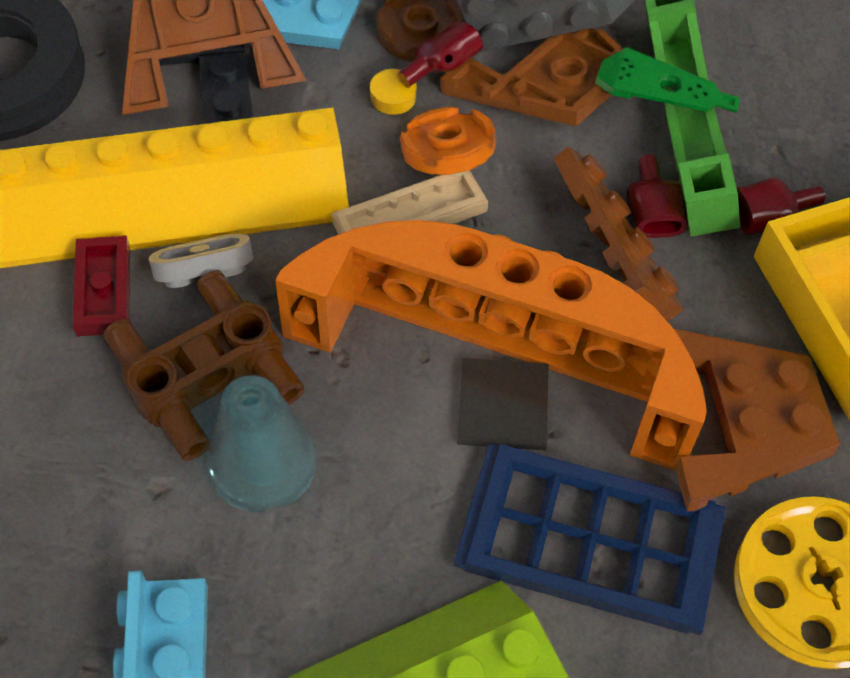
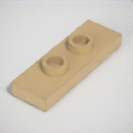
[332,170,488,235]

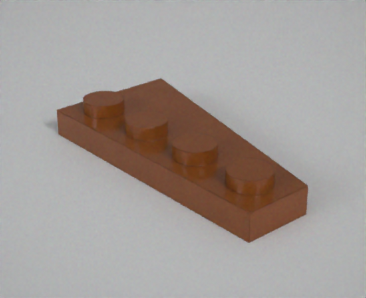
[553,146,684,322]

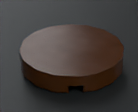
[376,0,465,62]

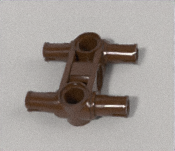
[103,270,304,461]

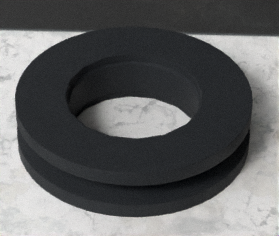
[0,0,85,141]

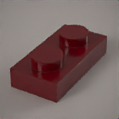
[73,235,130,337]

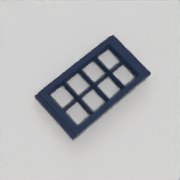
[454,444,726,635]

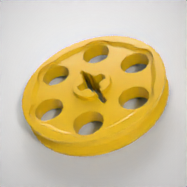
[734,497,850,669]

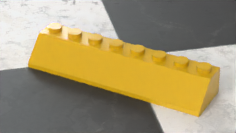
[0,107,349,268]

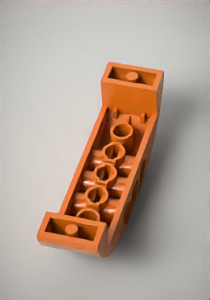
[275,220,707,471]

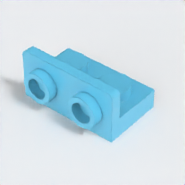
[113,570,208,678]

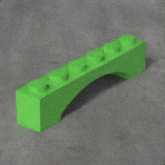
[644,0,740,237]

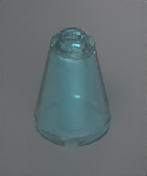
[206,375,316,513]

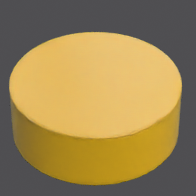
[370,69,416,115]

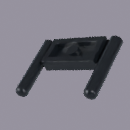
[159,44,253,124]

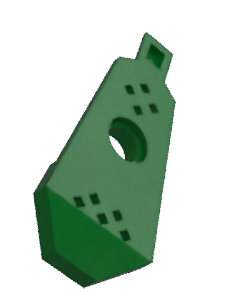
[595,47,740,113]

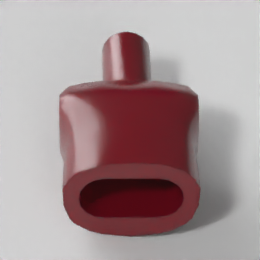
[398,21,484,88]
[626,154,688,238]
[736,177,825,235]

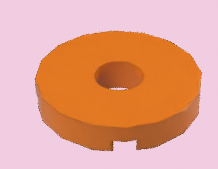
[400,107,497,175]

